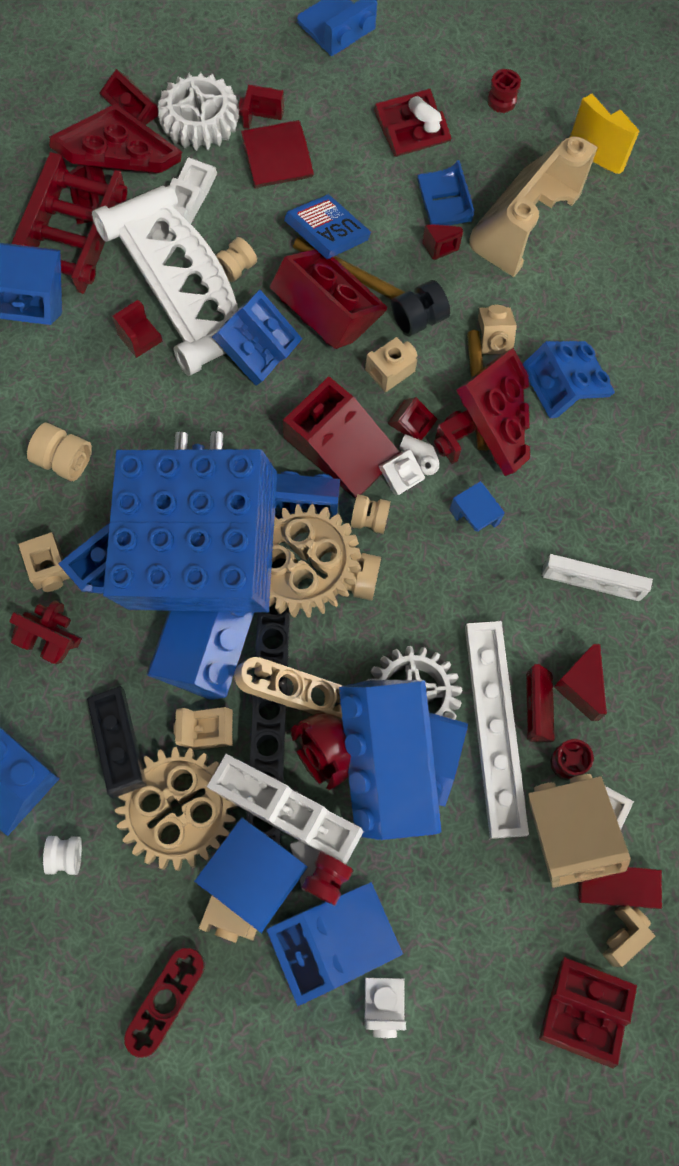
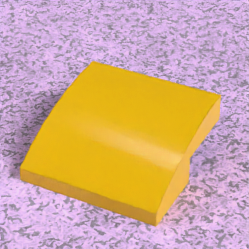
[570,94,639,174]

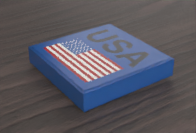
[284,194,371,259]

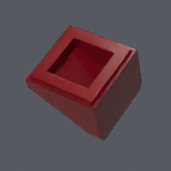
[422,224,463,260]
[388,397,437,441]

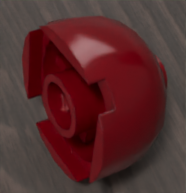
[291,713,351,790]

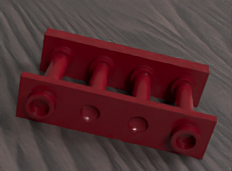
[11,152,128,294]

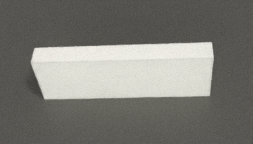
[541,554,653,601]

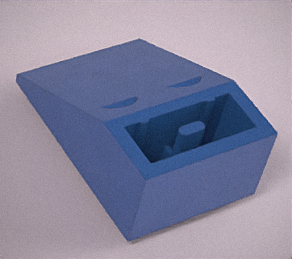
[266,882,403,1006]

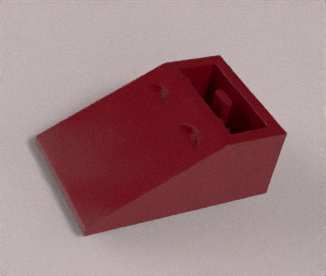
[283,376,400,499]

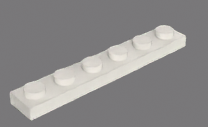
[465,621,529,839]

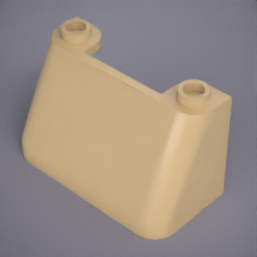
[470,137,598,277]

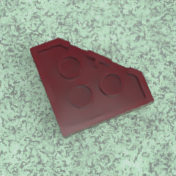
[49,104,182,173]
[456,348,530,476]

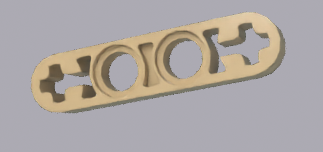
[234,657,343,719]

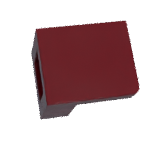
[112,300,162,358]

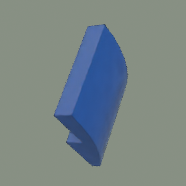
[212,290,303,386]
[194,818,308,933]

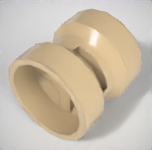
[215,237,257,282]
[351,494,391,534]

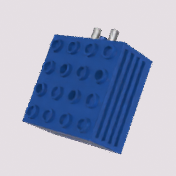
[103,431,277,612]

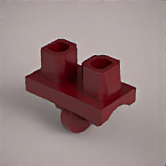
[9,600,82,664]

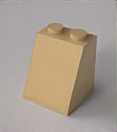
[528,774,631,888]

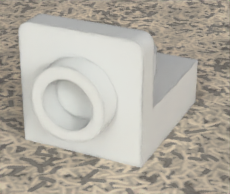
[365,978,406,1038]

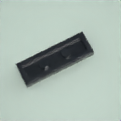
[87,686,147,799]

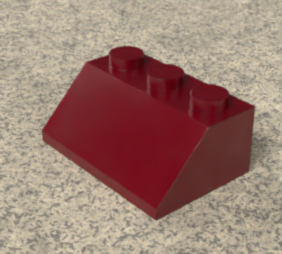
[269,249,388,349]

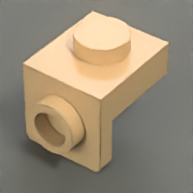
[478,305,517,354]
[173,707,233,750]

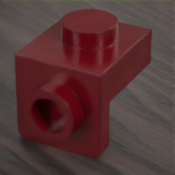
[238,84,284,129]
[434,410,477,464]

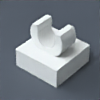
[379,449,425,495]

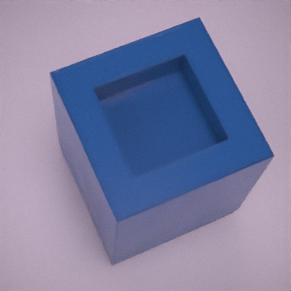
[449,481,505,531]

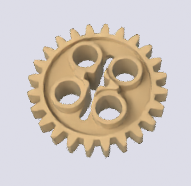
[269,504,362,617]
[115,747,238,871]

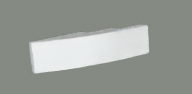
[147,157,217,264]
[207,754,364,864]

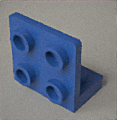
[523,341,615,418]

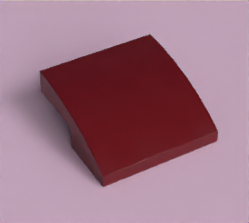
[374,88,452,157]
[241,120,314,188]
[539,957,637,1068]

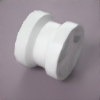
[43,836,82,875]

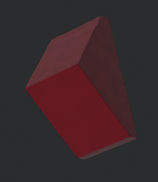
[554,644,607,721]

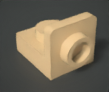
[602,905,655,967]

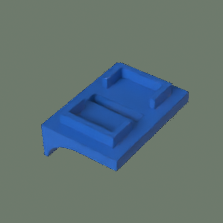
[417,160,474,226]

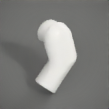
[409,96,442,133]
[399,434,440,475]

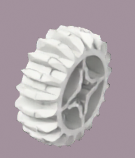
[158,72,239,152]
[367,646,462,720]

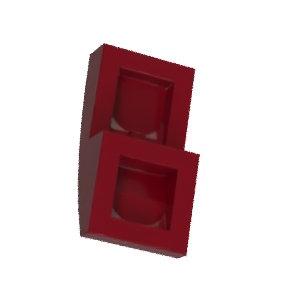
[579,867,662,909]

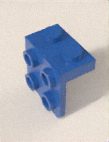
[297,0,377,57]

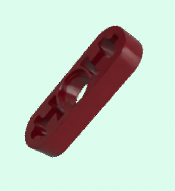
[124,948,205,1058]

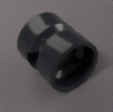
[391,280,450,337]

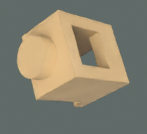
[365,337,417,393]
[18,532,70,592]
[199,895,258,943]

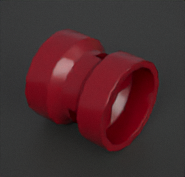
[487,69,521,113]
[550,739,594,780]
[302,852,353,906]

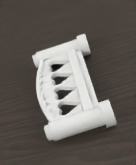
[92,185,238,376]

